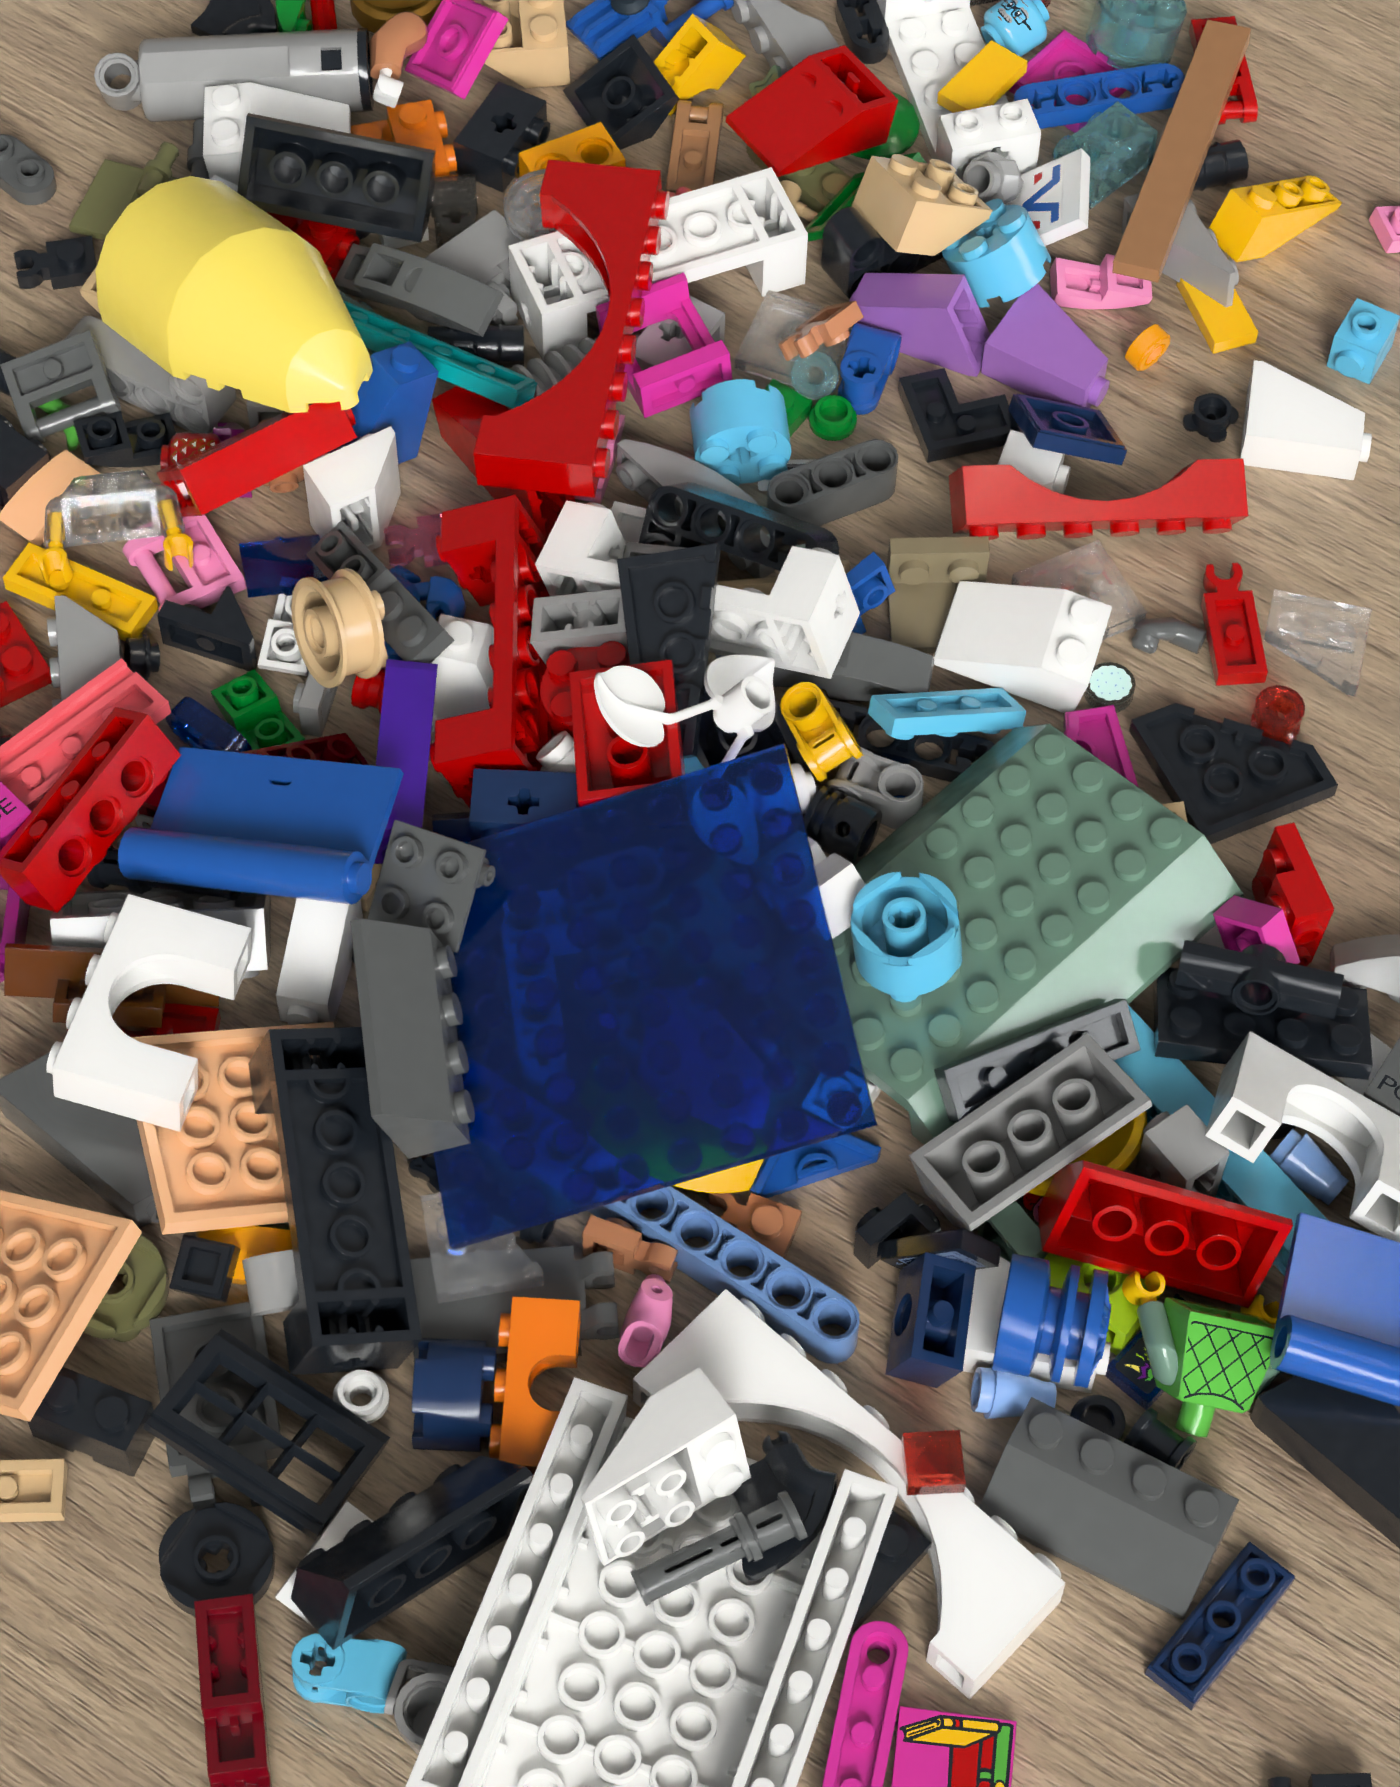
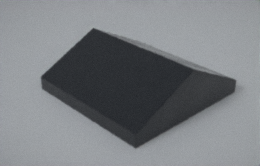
[563,35,679,150]

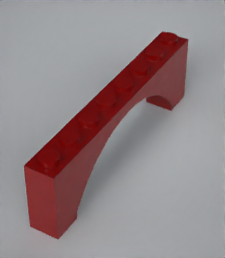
[473,159,670,498]

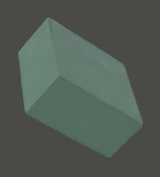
[978,1201,1048,1263]

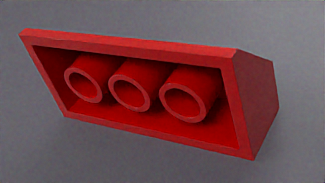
[1038,1160,1293,1308]

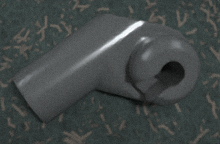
[1131,617,1207,654]

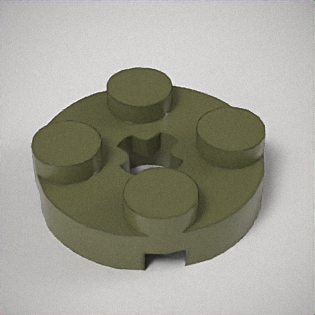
[83,1235,169,1342]

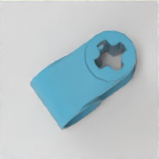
[291,1634,407,1714]

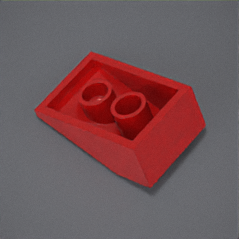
[569,660,690,835]

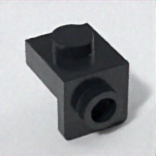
[853,1192,942,1269]

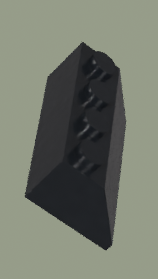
[237,113,435,243]
[290,1456,533,1650]

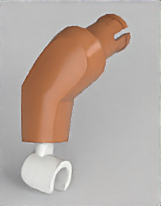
[369,11,428,108]

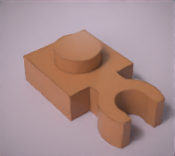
[778,301,864,361]
[709,1193,802,1259]
[582,1215,678,1284]

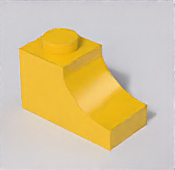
[654,13,746,116]

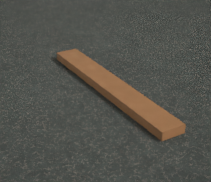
[1112,20,1251,283]

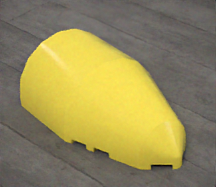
[95,176,373,413]

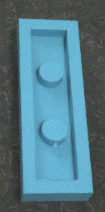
[868,688,1026,740]

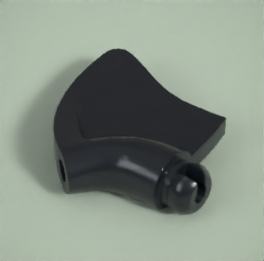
[191,0,278,36]
[732,1430,838,1581]

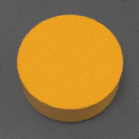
[1125,324,1170,371]

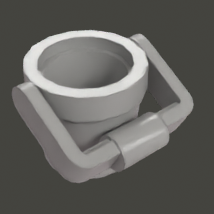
[384,1659,454,1755]

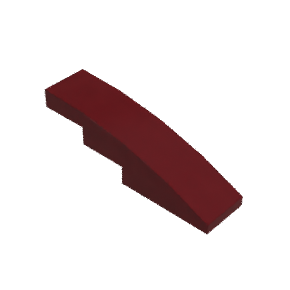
[194,1594,272,1787]

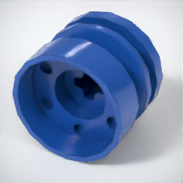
[991,1254,1111,1388]

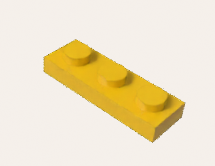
[3,542,158,641]

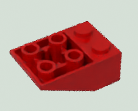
[725,45,898,177]

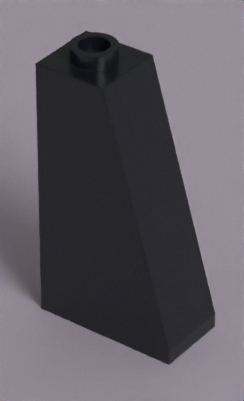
[1250,1376,1400,1549]

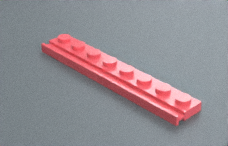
[0,658,171,812]

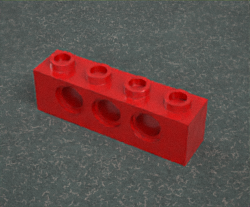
[0,707,181,913]

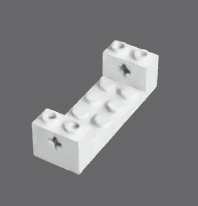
[877,0,1041,181]
[508,167,808,362]
[535,500,860,679]

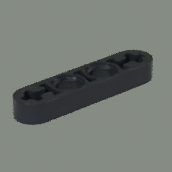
[829,700,995,782]

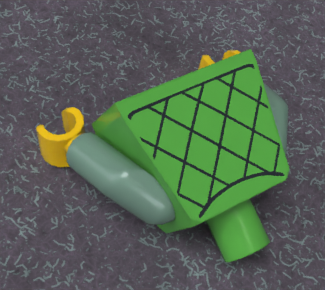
[1122,1271,1280,1437]

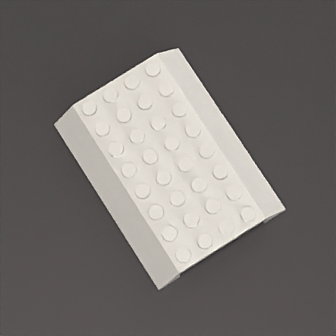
[405,1377,900,1787]

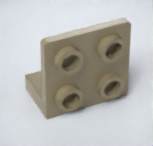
[887,536,990,653]

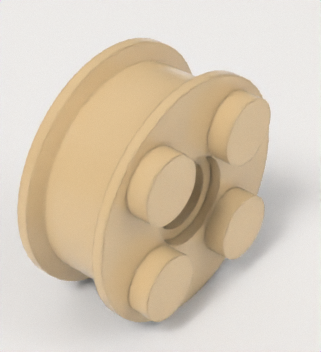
[291,568,388,688]

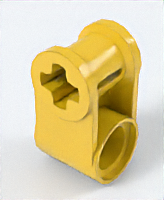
[780,682,864,782]

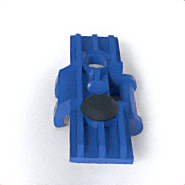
[566,0,734,61]

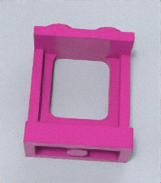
[595,272,733,418]

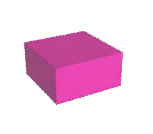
[1213,895,1300,964]

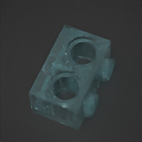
[1052,101,1158,210]

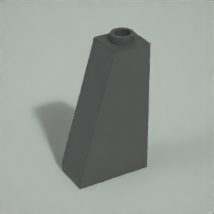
[0,1052,159,1229]

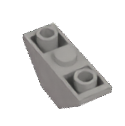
[47,595,124,708]

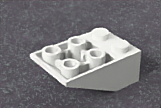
[581,1367,751,1566]

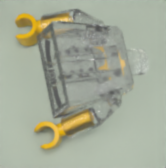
[38,470,194,584]

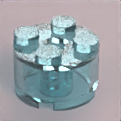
[1086,0,1187,70]

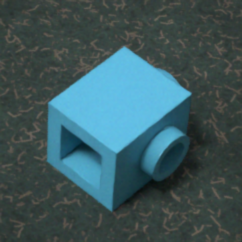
[1327,298,1400,385]

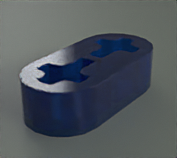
[166,697,252,752]

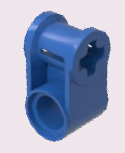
[837,323,902,415]

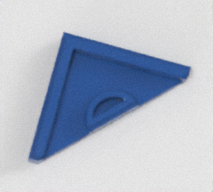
[749,1109,881,1198]

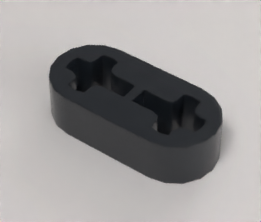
[836,0,889,64]

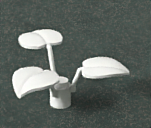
[594,655,775,867]

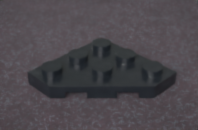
[1129,703,1338,844]

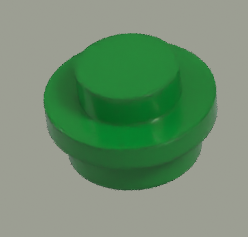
[809,395,857,441]

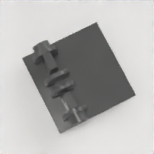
[368,820,495,952]

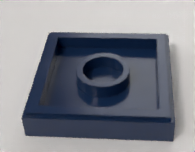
[1008,393,1127,466]

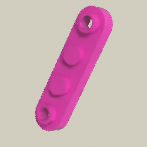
[822,1621,908,1787]

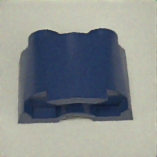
[412,1338,497,1452]

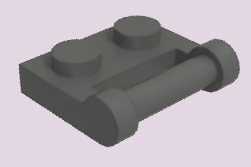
[0,330,122,443]

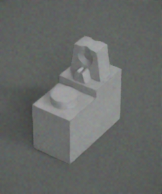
[424,209,529,326]

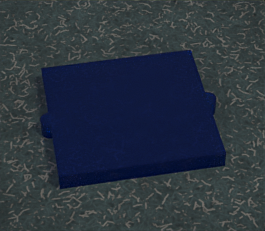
[239,534,329,598]

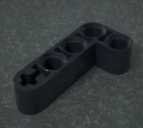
[821,207,944,299]
[638,482,839,571]

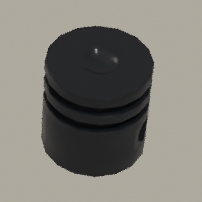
[799,785,882,866]

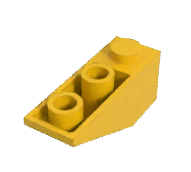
[1209,175,1342,262]

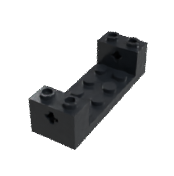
[248,1027,422,1375]

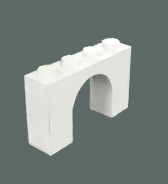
[46,894,251,1132]
[1205,1031,1400,1242]

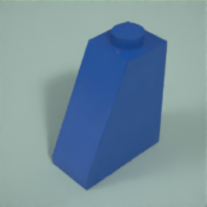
[327,341,439,464]

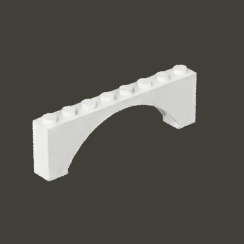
[633,1289,1066,1700]

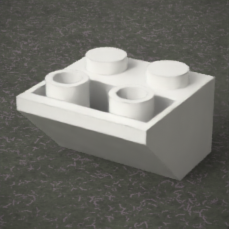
[303,426,401,551]

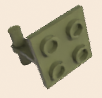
[69,142,180,241]

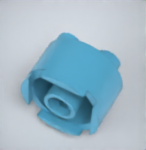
[942,199,1051,308]
[689,379,792,486]
[850,872,962,1002]

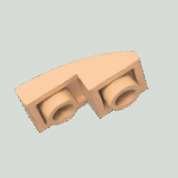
[0,450,104,546]

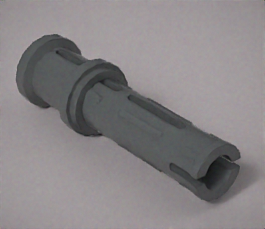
[630,1490,808,1606]

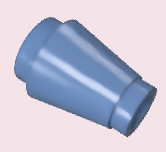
[1269,1128,1349,1206]

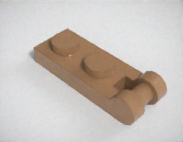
[665,100,724,193]

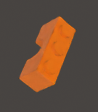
[489,1296,581,1477]

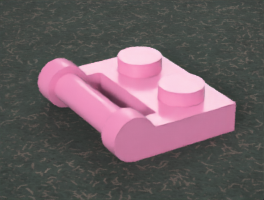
[123,514,246,611]

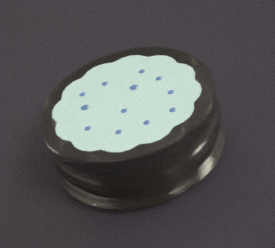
[1084,662,1136,713]

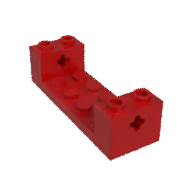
[430,495,552,808]

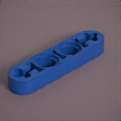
[1013,63,1185,129]

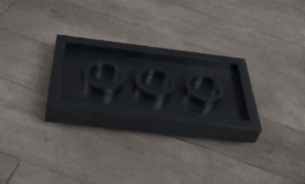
[1153,967,1373,1080]

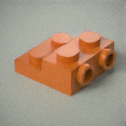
[351,99,457,194]

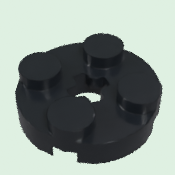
[159,1502,275,1616]

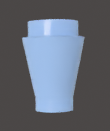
[970,1364,1057,1419]

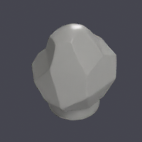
[963,151,1024,204]

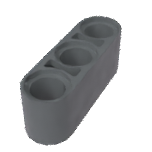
[767,439,898,526]

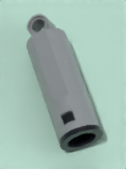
[94,28,374,122]

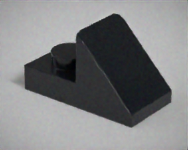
[157,586,258,671]

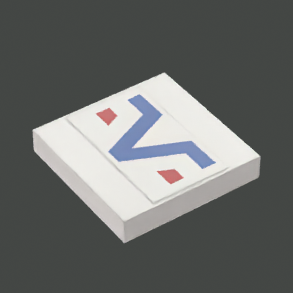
[1004,148,1090,246]

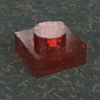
[901,1430,966,1495]

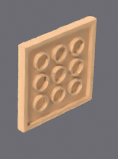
[131,1022,335,1235]
[0,1190,142,1422]

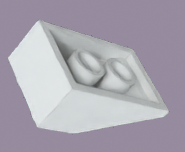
[203,82,351,185]
[933,581,1112,713]

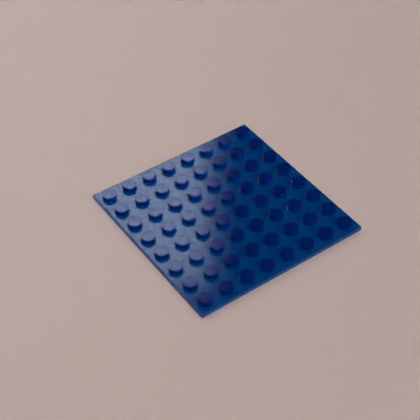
[433,744,877,1250]

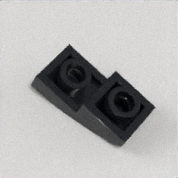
[73,411,176,467]

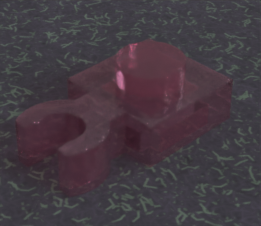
[384,513,448,568]

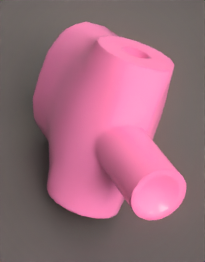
[618,1274,673,1368]

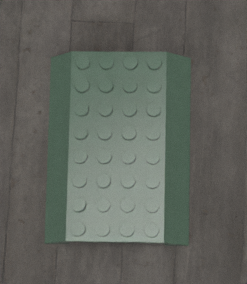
[728,724,1243,1145]

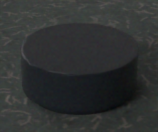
[1070,1395,1126,1441]

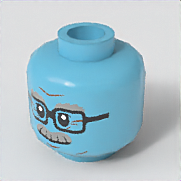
[981,0,1050,57]

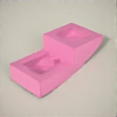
[1050,254,1152,309]

